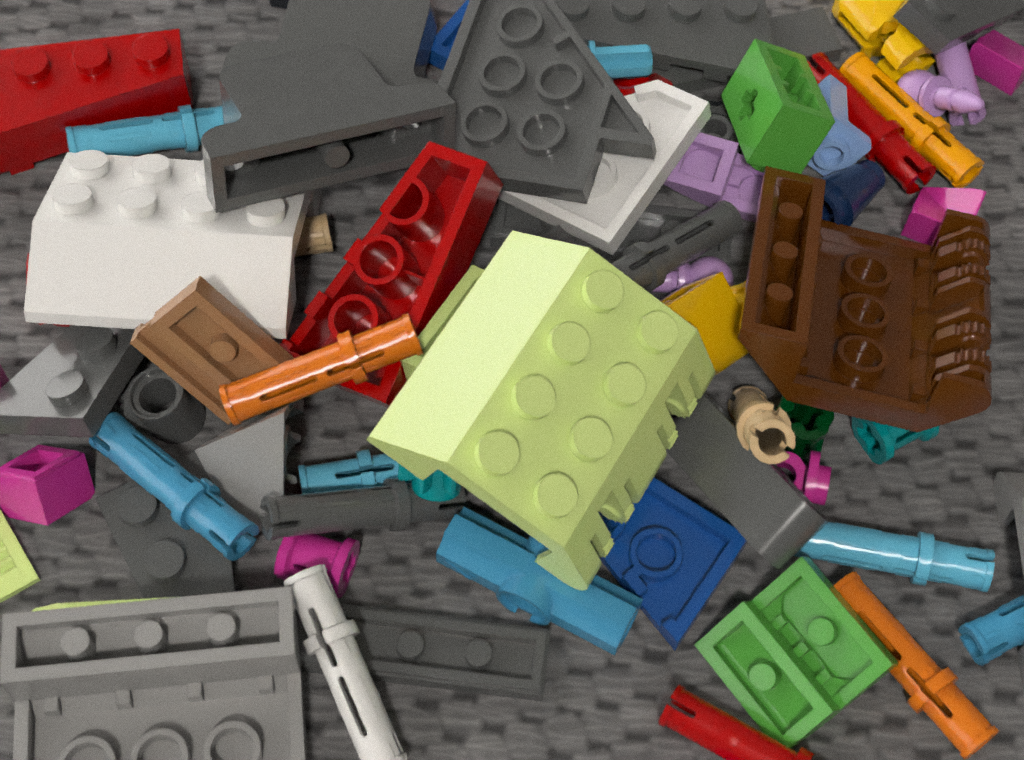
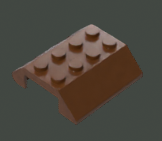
[737,166,992,432]

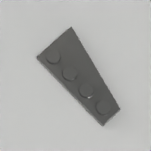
[555,0,773,83]

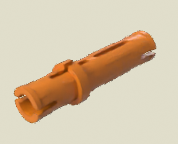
[219,313,424,426]
[833,571,999,760]

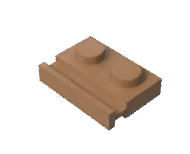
[130,276,294,425]

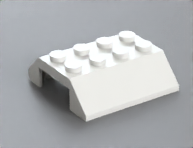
[24,150,321,339]

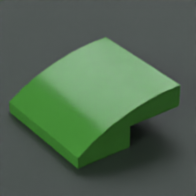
[694,556,899,749]

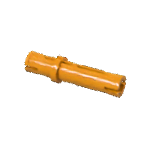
[839,51,984,188]

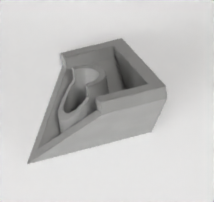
[194,399,304,534]

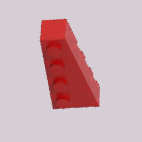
[0,29,194,175]
[279,141,504,408]

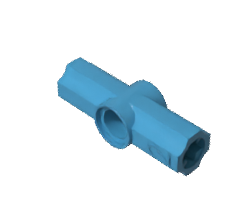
[436,507,643,656]

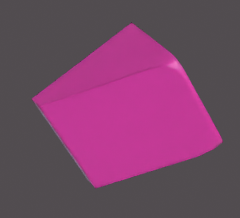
[969,30,1024,96]

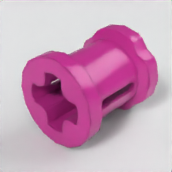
[274,534,360,598]

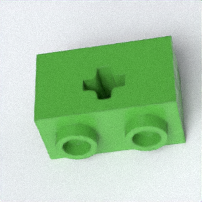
[721,38,835,174]

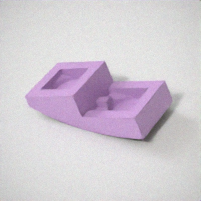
[664,132,763,223]

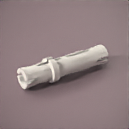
[283,564,409,760]

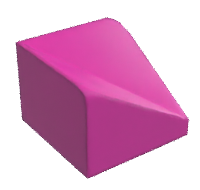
[901,187,986,245]
[0,444,95,526]

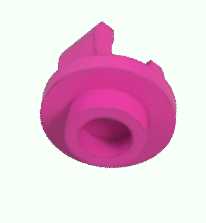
[776,450,832,506]

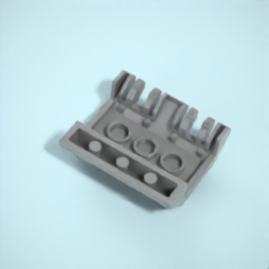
[0,586,307,760]

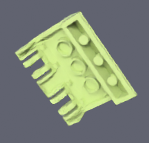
[366,231,715,591]

